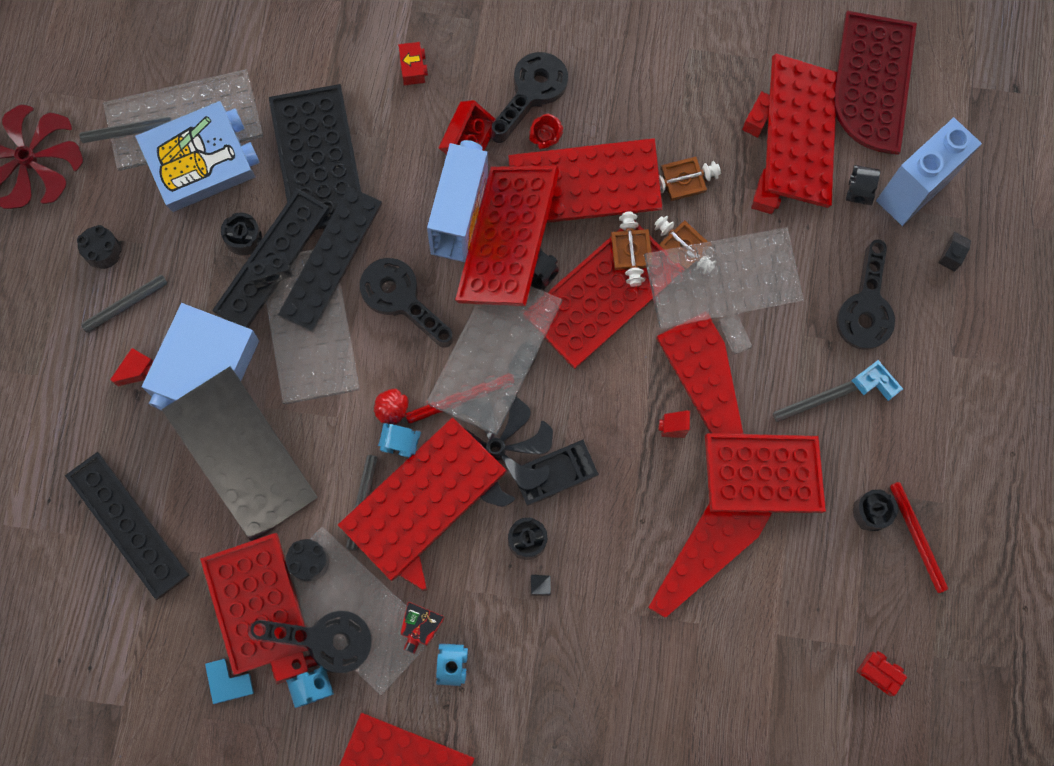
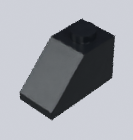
[938,232,971,272]

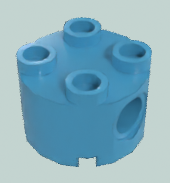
[378,423,421,458]
[436,643,468,686]
[286,668,334,708]

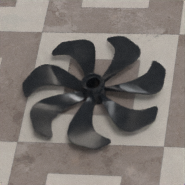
[457,396,553,507]

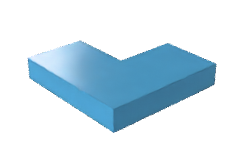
[851,360,903,401]
[205,659,254,704]

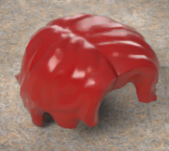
[529,113,563,149]
[374,389,409,425]

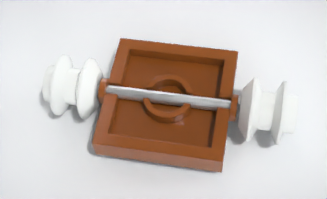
[659,157,721,201]
[611,212,653,287]
[654,216,716,275]

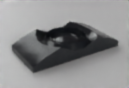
[518,440,599,506]

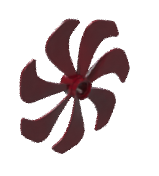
[0,104,83,209]

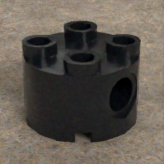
[846,165,880,206]
[221,213,262,255]
[77,225,122,269]
[531,248,559,290]
[853,489,898,531]
[508,517,548,560]
[286,539,329,582]

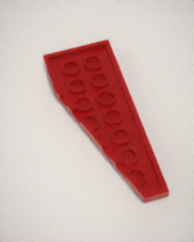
[656,311,743,434]
[648,503,773,618]

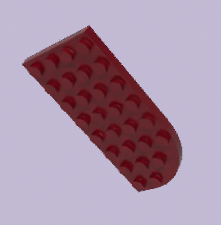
[834,11,917,155]

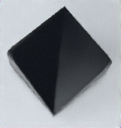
[531,575,551,596]

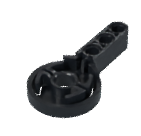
[491,52,568,143]
[836,239,895,350]
[360,258,453,348]
[248,611,372,673]

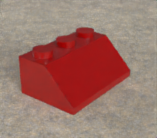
[438,100,496,155]

